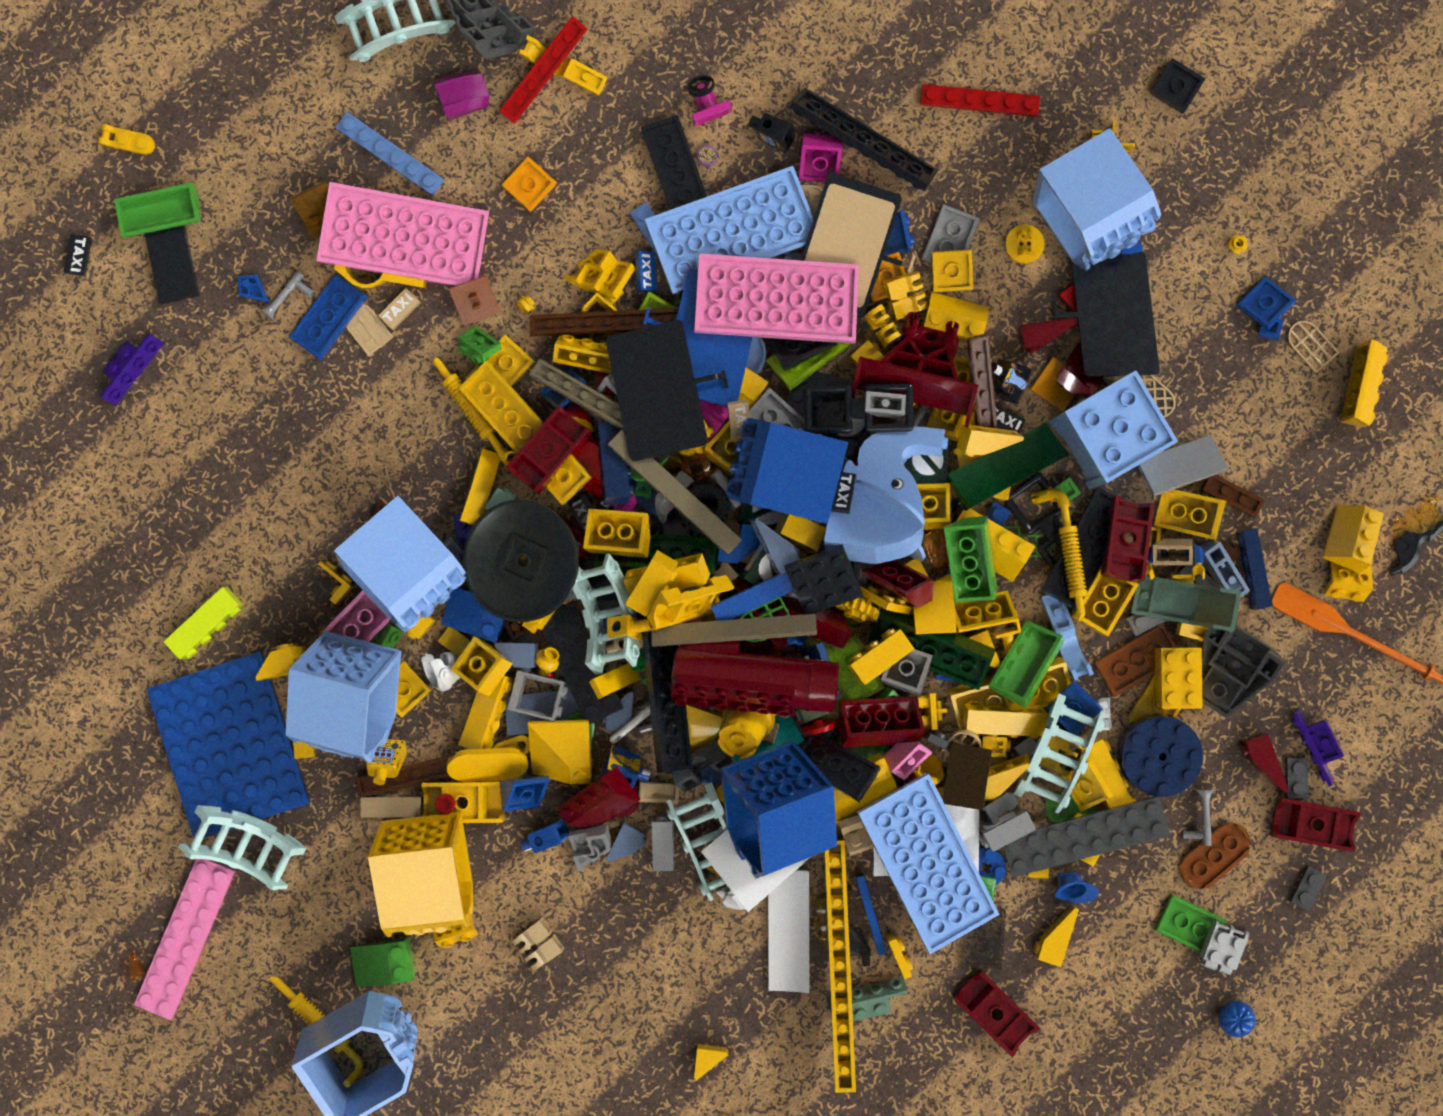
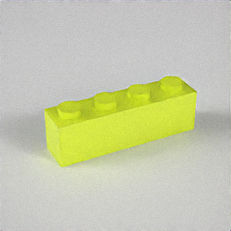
[164,587,244,659]

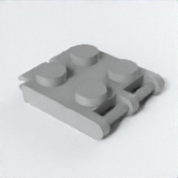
[1199,920,1249,975]

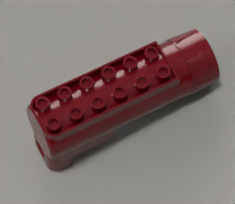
[671,620,839,717]

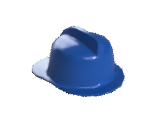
[1055,872,1099,903]

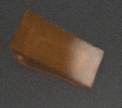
[128,952,147,983]

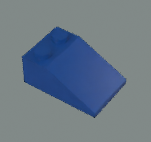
[441,588,505,643]

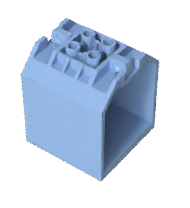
[1032,128,1161,271]
[334,496,466,633]
[285,630,401,763]
[291,991,418,1116]

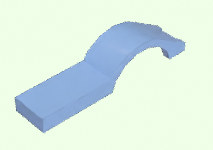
[1041,595,1094,681]

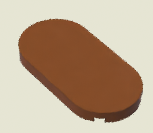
[1179,822,1251,889]

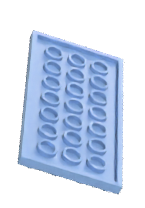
[644,166,814,295]
[857,773,999,954]

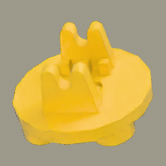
[1005,224,1045,264]

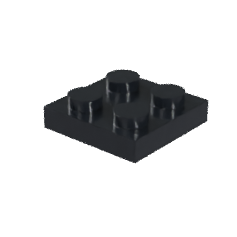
[1149,58,1205,114]

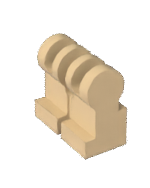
[512,917,565,971]

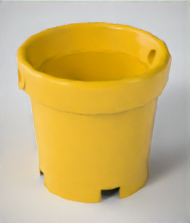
[718,709,776,759]

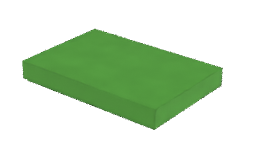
[1154,894,1227,952]

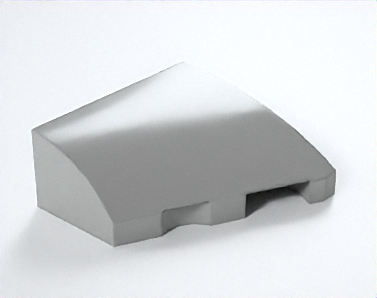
[655,471,694,523]
[568,825,611,872]

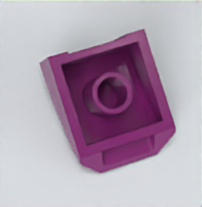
[433,70,490,121]

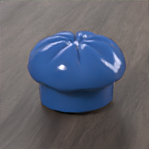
[1218,1001,1256,1037]

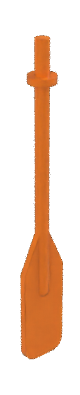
[1271,583,1443,684]

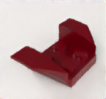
[1055,342,1104,398]

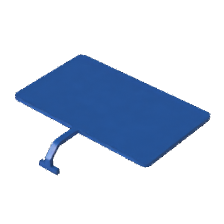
[643,269,753,407]

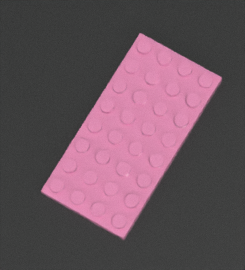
[316,182,489,286]
[694,253,859,344]

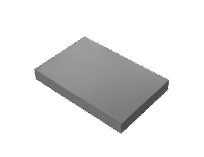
[921,204,980,264]

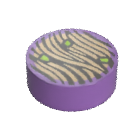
[697,145,717,167]

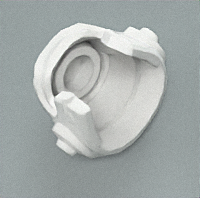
[421,652,460,691]

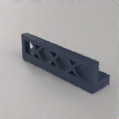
[1236,528,1273,610]

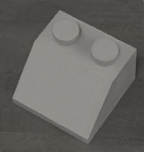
[881,649,933,697]

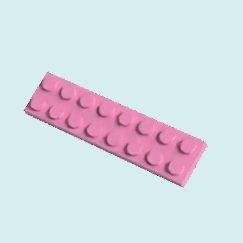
[134,859,236,1020]

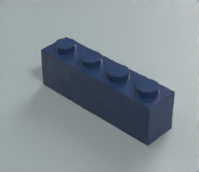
[596,422,633,505]

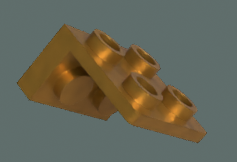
[290,181,329,239]

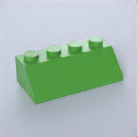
[944,516,998,603]

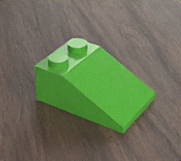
[350,937,416,987]

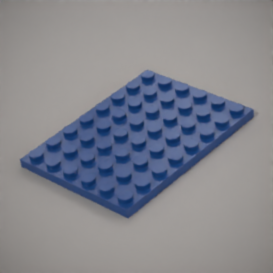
[146,651,310,838]

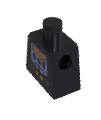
[748,113,796,154]

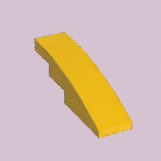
[459,448,500,526]

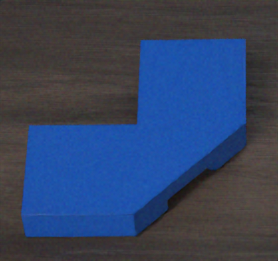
[716,524,760,564]

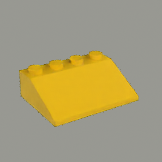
[834,752,898,838]

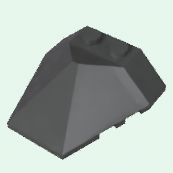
[445,0,536,59]
[1202,625,1286,718]

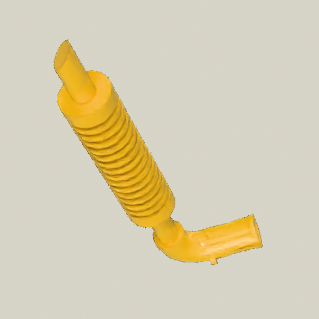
[434,358,516,467]
[1031,487,1088,621]

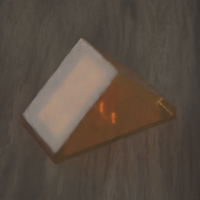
[923,529,950,572]

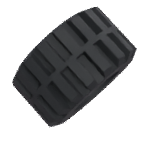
[678,481,730,536]

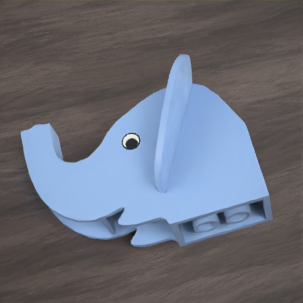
[824,426,948,564]

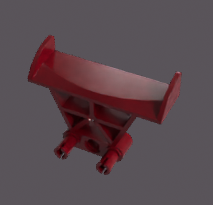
[852,312,979,428]

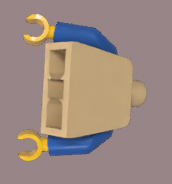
[1146,539,1205,580]

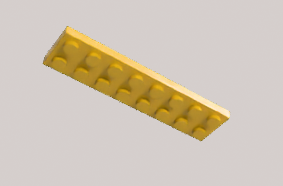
[459,360,592,505]

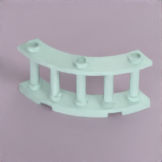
[335,0,455,62]
[572,554,640,675]
[1014,694,1105,814]
[666,782,727,901]
[178,805,306,890]

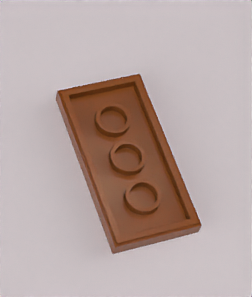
[1093,623,1177,697]

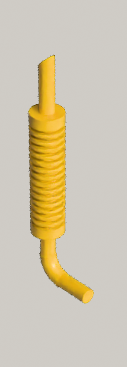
[269,977,364,1088]

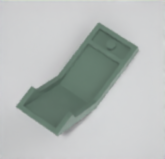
[1131,575,1242,632]

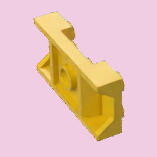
[647,575,734,630]
[422,781,504,823]

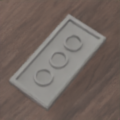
[1138,435,1228,497]

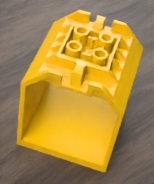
[368,812,474,937]

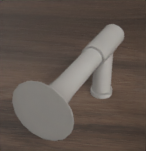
[258,271,315,322]
[1183,789,1216,846]

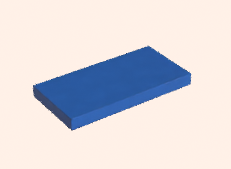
[289,273,368,360]

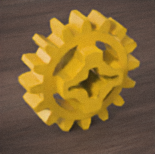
[836,597,880,623]

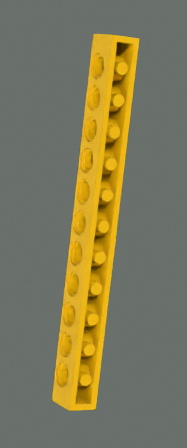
[824,840,856,1093]

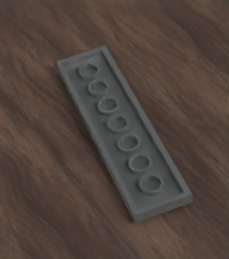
[1004,796,1171,877]

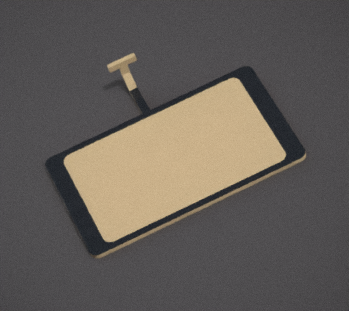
[800,173,916,318]

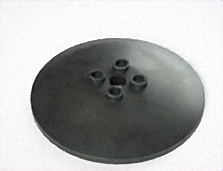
[463,500,579,622]

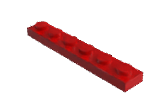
[499,16,588,124]
[920,84,1040,117]

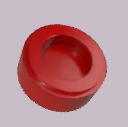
[435,793,456,814]

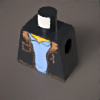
[991,359,1033,404]

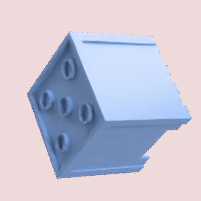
[1049,371,1178,489]

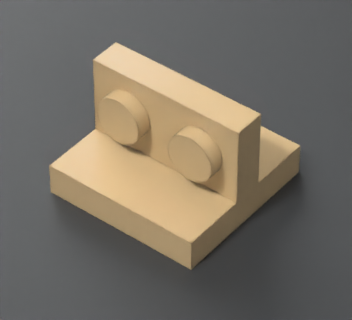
[839,815,874,856]

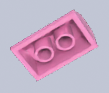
[322,590,390,642]

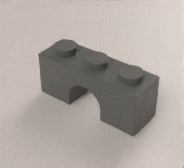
[671,738,735,793]

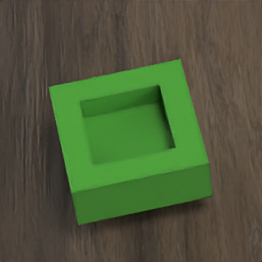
[1052,477,1081,501]

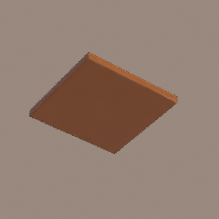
[449,275,501,326]

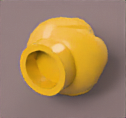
[535,647,559,679]

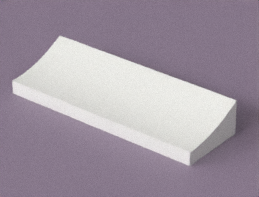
[768,869,809,993]

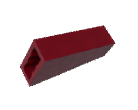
[769,596,851,648]

